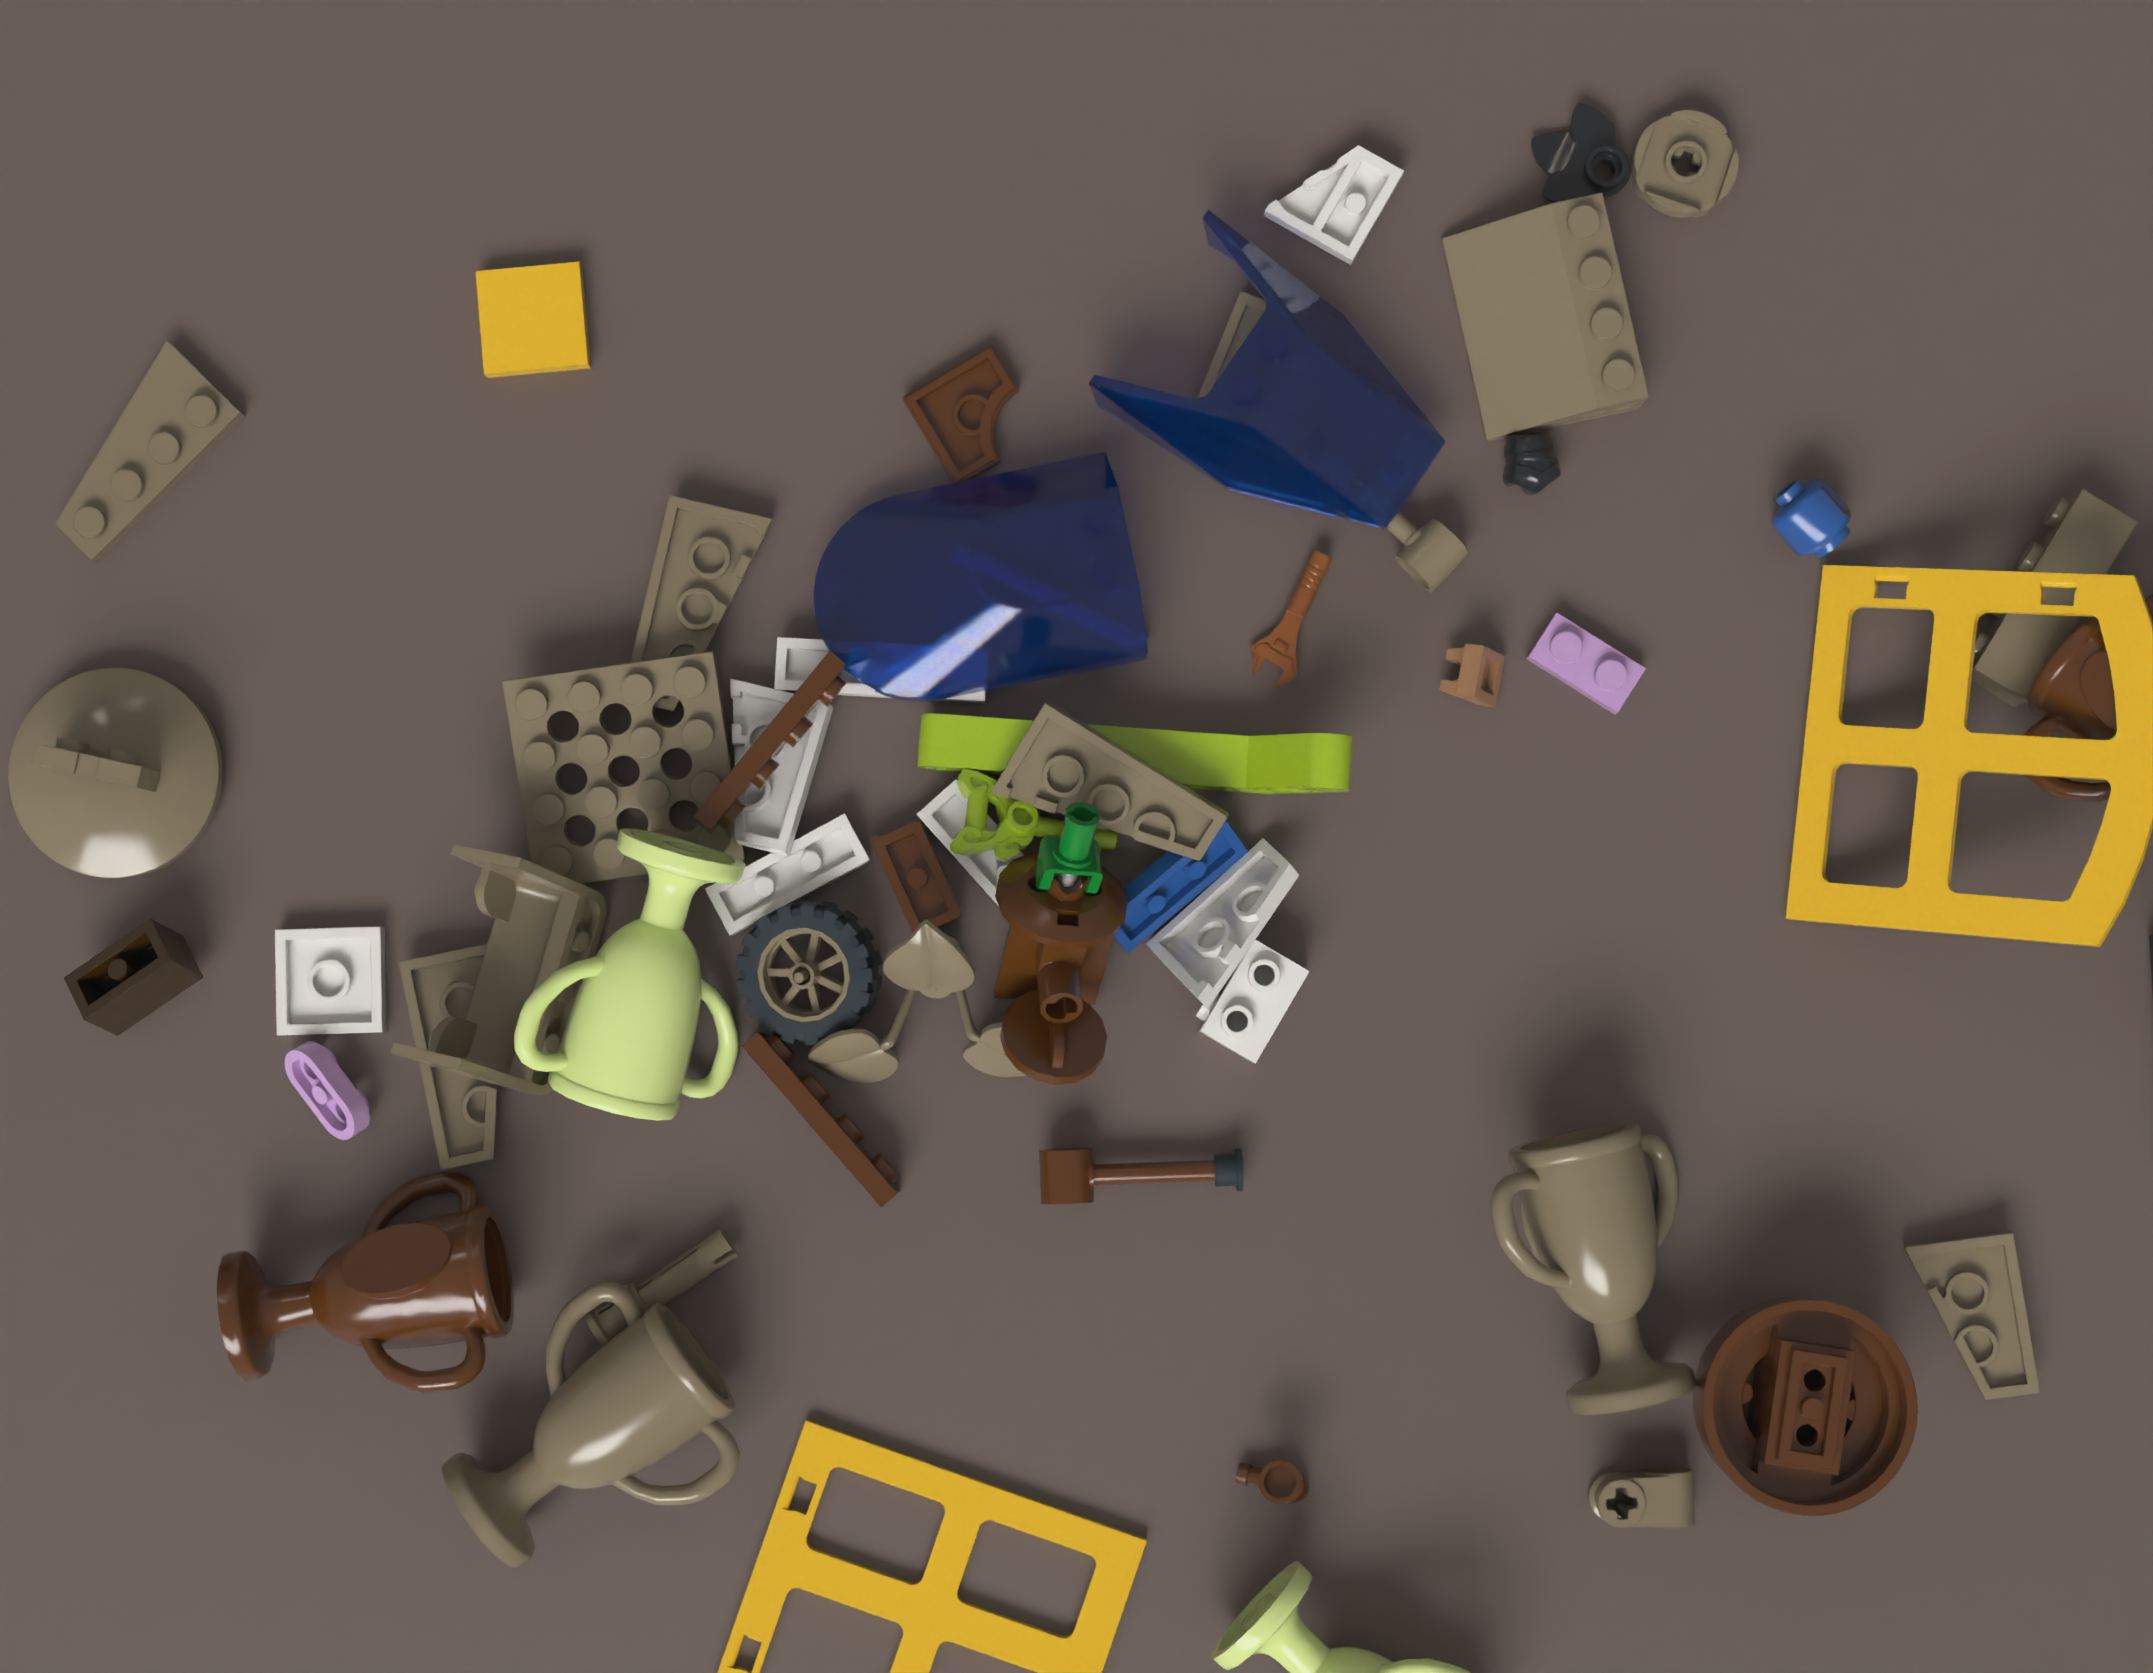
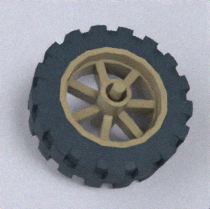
[736,900,882,1045]

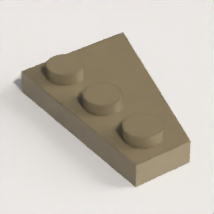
[1903,1231,2040,1400]

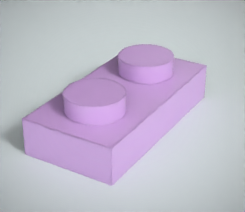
[1526,612,1646,715]

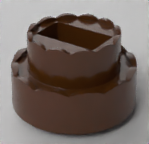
[1693,1297,1918,1516]

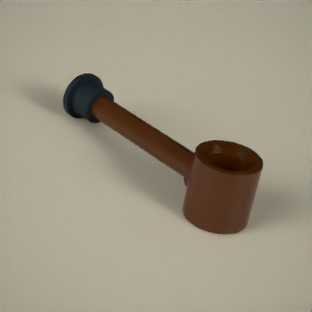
[1039,1148,1243,1204]

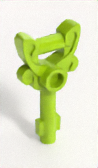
[950,768,1117,862]

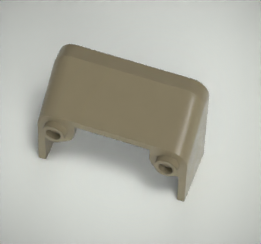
[390,844,607,1096]

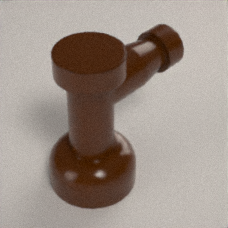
[1235,1460,1309,1505]

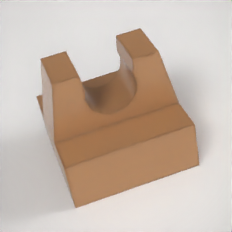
[1439,643,1506,707]

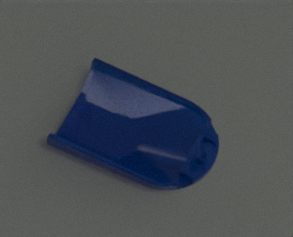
[814,452,1148,701]

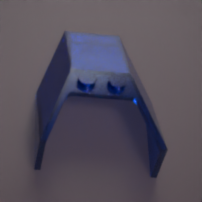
[1089,209,1446,530]

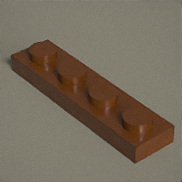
[694,651,847,834]
[741,1032,900,1207]

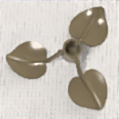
[808,919,1026,1083]

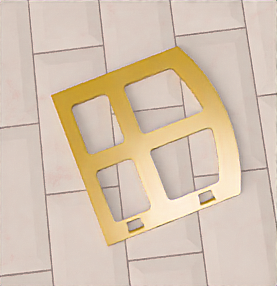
[1786,565,2153,947]
[717,1419,1147,1673]

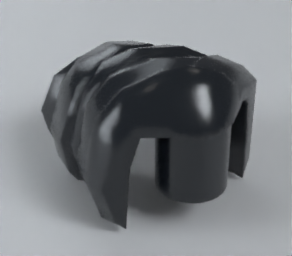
[1503,432,1561,495]

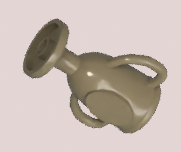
[1491,1122,1697,1415]
[441,1281,740,1569]

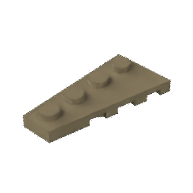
[990,700,1229,861]

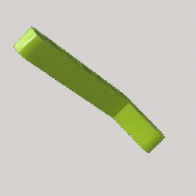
[917,713,1353,794]

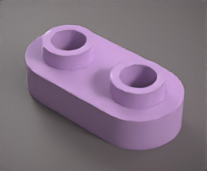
[284,1041,370,1140]

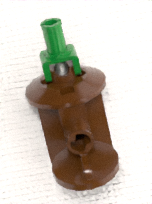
[993,802,1128,1085]

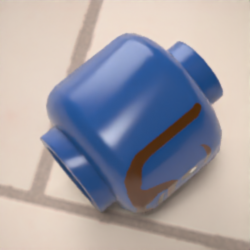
[1771,478,1851,558]

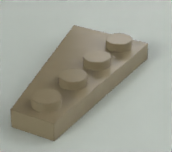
[55,340,245,563]
[631,495,773,713]
[398,944,498,1170]

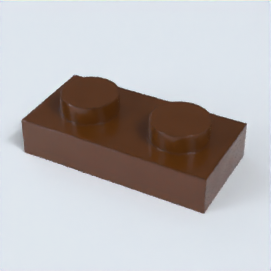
[871,819,963,933]

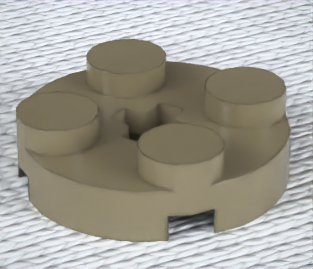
[1631,110,1739,218]

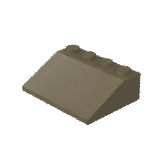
[1441,193,1649,442]

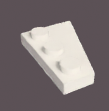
[730,678,833,857]
[1146,838,1299,1009]

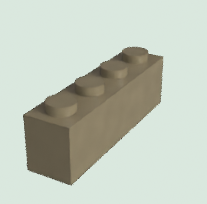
[1972,489,2137,707]

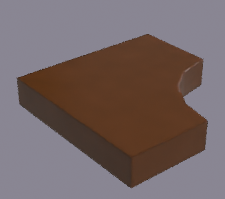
[902,344,1019,489]

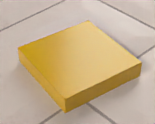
[475,261,591,378]

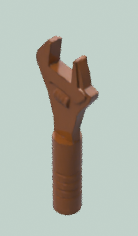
[1250,550,1332,689]

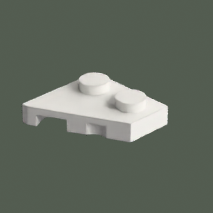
[1264,145,1404,265]

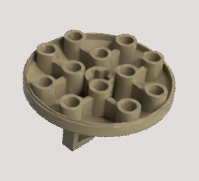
[8,668,223,879]

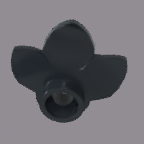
[1531,103,1631,203]

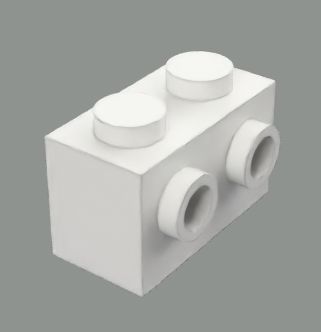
[1196,939,1310,1064]

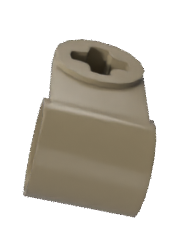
[1587,1467,1695,1528]

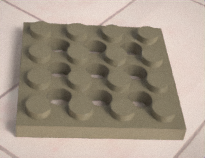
[502,650,746,884]

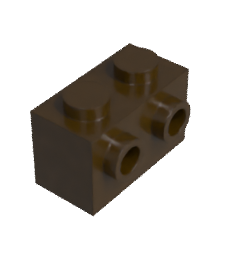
[64,918,203,1036]

